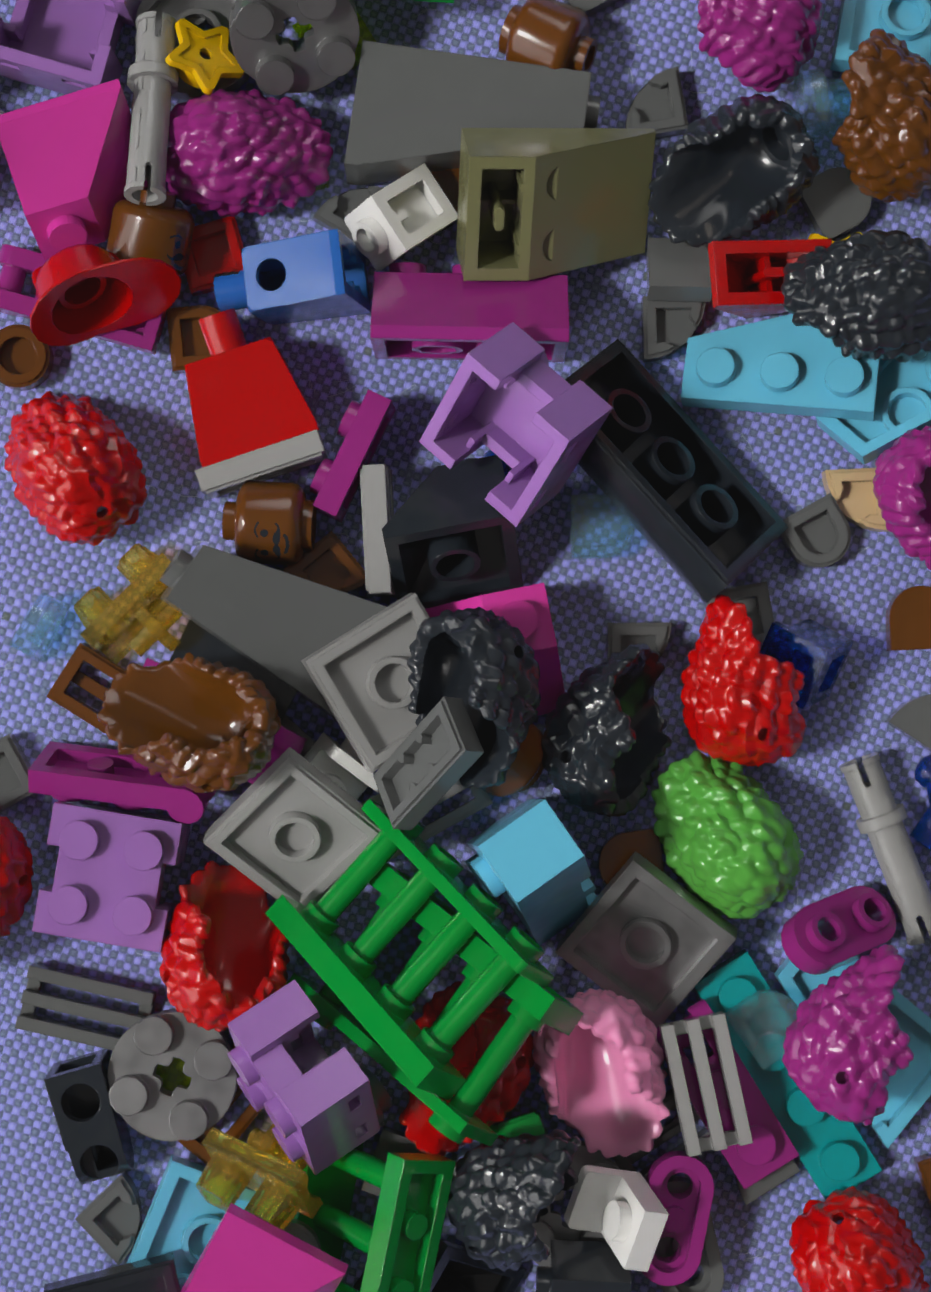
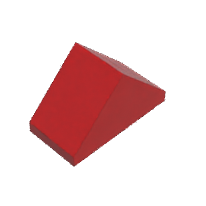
[708,239,832,319]

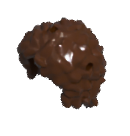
[832,28,931,203]
[97,652,281,793]

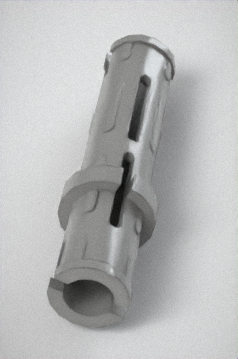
[124,11,179,206]
[839,752,931,945]

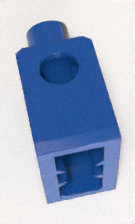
[214,229,371,325]

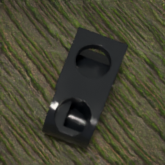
[44,1049,134,1184]

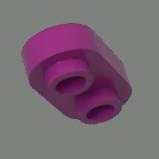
[781,886,896,975]
[641,1151,714,1286]

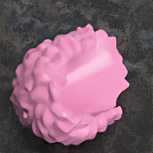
[532,988,670,1158]

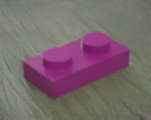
[310,389,396,523]

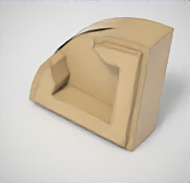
[821,468,889,532]

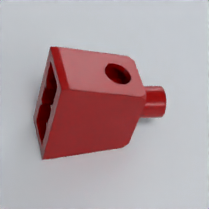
[185,308,320,468]

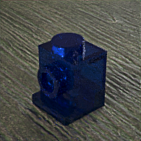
[760,618,854,710]

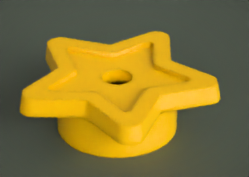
[165,18,244,95]

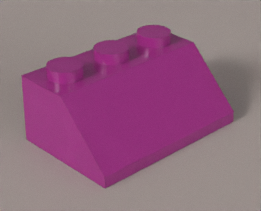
[370,262,569,362]

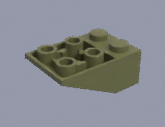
[456,128,656,281]

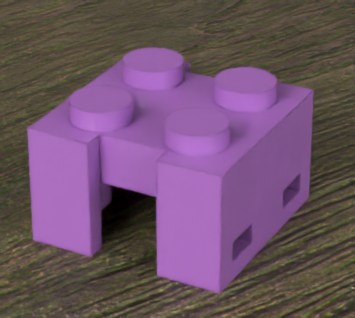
[0,0,142,94]
[419,322,613,527]
[32,801,191,953]
[227,979,380,1175]

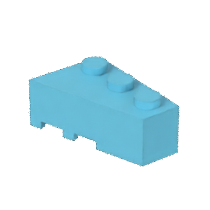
[465,799,597,945]

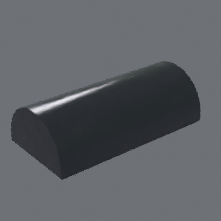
[565,339,788,604]

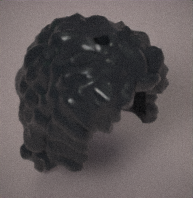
[647,94,821,248]
[781,230,931,363]
[407,607,541,790]
[541,643,672,817]
[447,1129,582,1272]

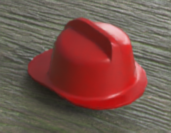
[30,244,181,346]

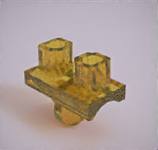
[74,543,183,664]
[195,1124,323,1230]

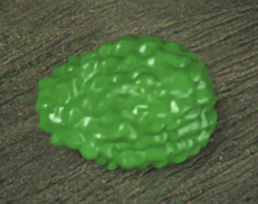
[651,750,804,919]

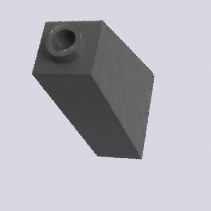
[344,40,601,186]
[159,545,386,721]

